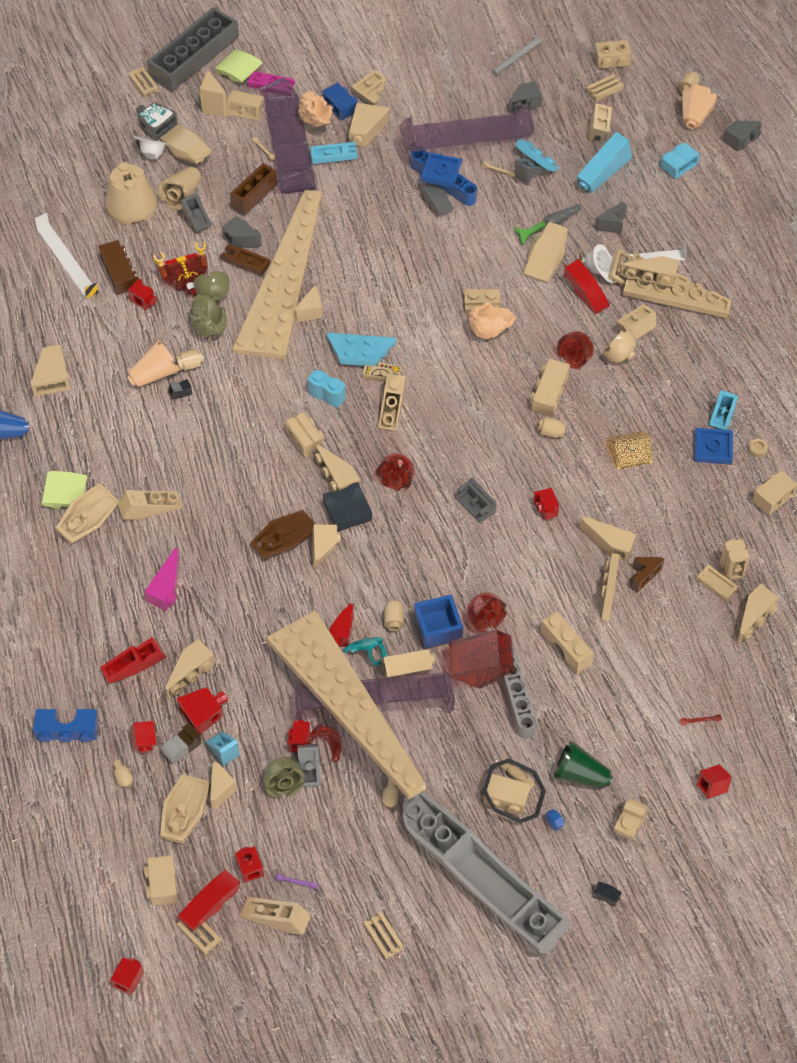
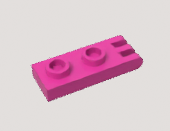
[248,71,295,95]

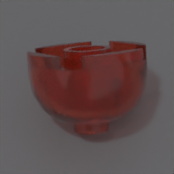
[557,331,594,368]
[376,453,415,491]
[467,592,507,632]

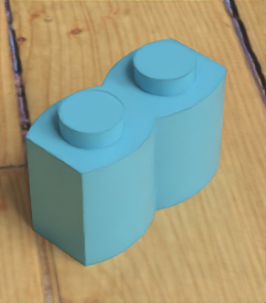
[660,143,700,178]
[307,370,346,407]

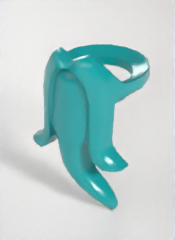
[343,637,387,666]

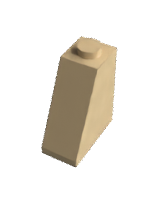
[349,103,390,146]
[31,344,70,397]
[380,649,435,677]

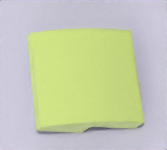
[214,49,262,83]
[41,471,87,510]

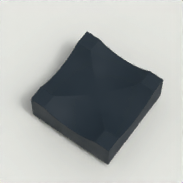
[323,482,372,532]

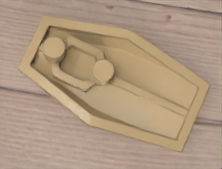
[160,124,212,164]
[523,222,568,283]
[55,484,119,544]
[160,774,210,844]

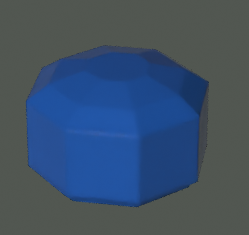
[545,809,564,831]

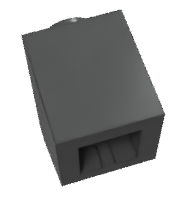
[508,81,542,114]
[722,121,762,152]
[222,216,262,248]

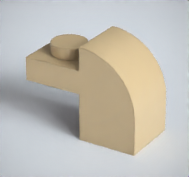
[613,798,649,841]

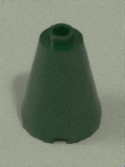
[553,740,613,789]

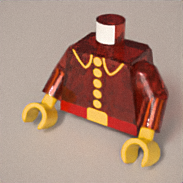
[153,241,208,295]

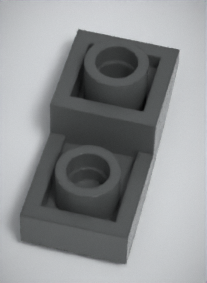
[420,184,454,216]

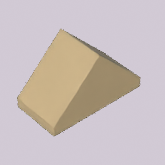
[294,286,322,322]
[210,762,238,809]

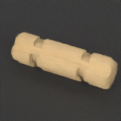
[500,758,535,790]

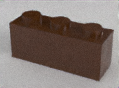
[230,163,277,215]
[98,240,138,295]

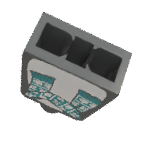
[136,102,178,141]

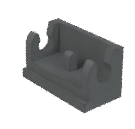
[455,478,496,524]

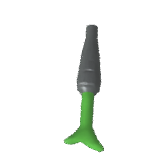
[514,204,581,245]

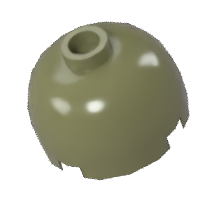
[193,271,230,303]
[263,757,305,798]

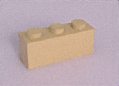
[530,359,570,417]

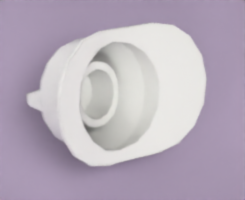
[133,136,168,159]
[585,244,620,283]

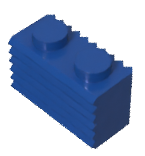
[322,82,358,121]

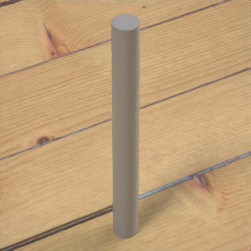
[492,37,542,75]

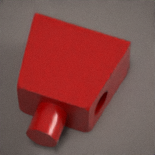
[177,687,228,735]

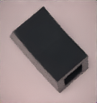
[168,379,193,399]
[594,881,622,907]

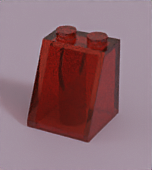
[449,629,514,689]

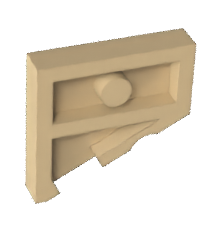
[351,70,387,106]

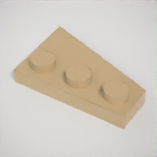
[601,553,620,621]

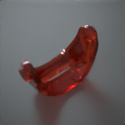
[305,723,342,763]

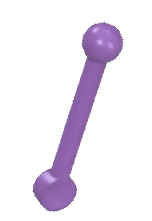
[275,873,318,889]

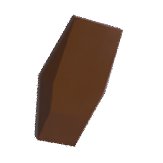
[250,510,315,560]

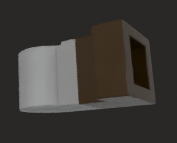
[161,723,202,763]

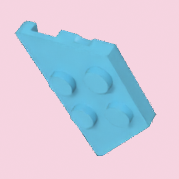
[327,333,396,366]

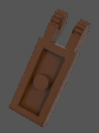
[220,245,270,276]

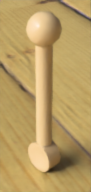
[252,137,275,161]
[481,161,515,177]

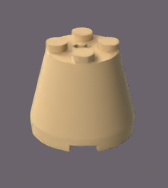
[105,162,157,225]

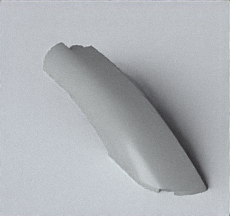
[402,791,571,954]

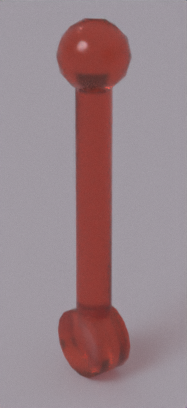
[680,714,722,725]

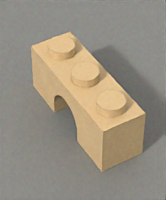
[540,611,594,675]

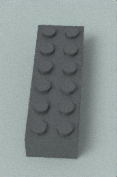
[147,7,239,91]

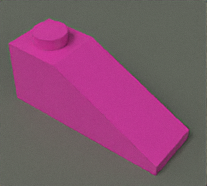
[144,548,180,611]

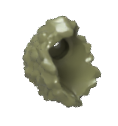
[190,294,228,338]

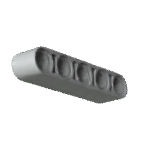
[496,644,536,739]

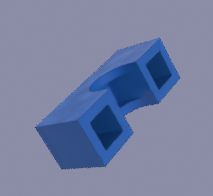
[33,709,99,742]

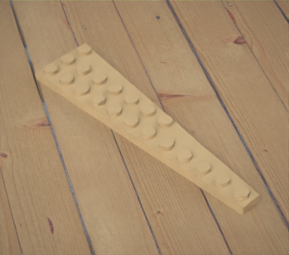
[232,190,322,359]
[266,610,426,799]

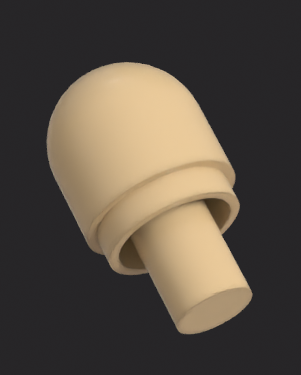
[113,760,133,787]
[382,779,399,808]

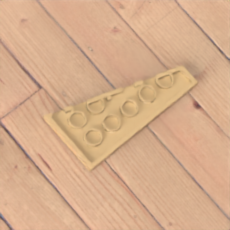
[623,252,732,318]

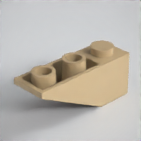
[621,256,679,287]
[378,373,407,431]
[314,444,360,492]
[118,490,182,520]
[580,516,637,562]
[737,584,779,644]
[165,639,215,699]

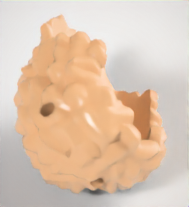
[298,91,333,127]
[469,301,516,339]

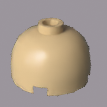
[601,327,636,363]

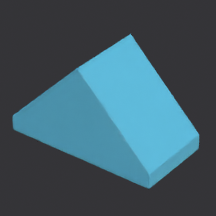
[709,390,739,430]
[205,731,240,766]

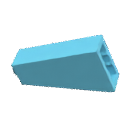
[577,132,632,193]

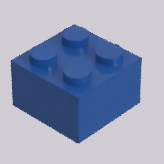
[414,594,463,648]

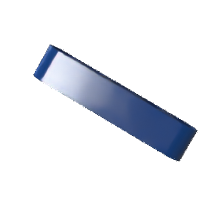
[411,148,477,206]

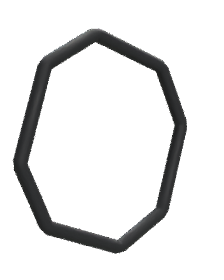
[483,759,546,823]

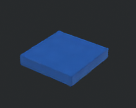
[421,152,462,188]
[694,428,733,465]

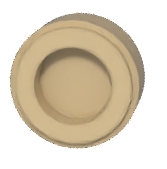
[748,439,768,458]

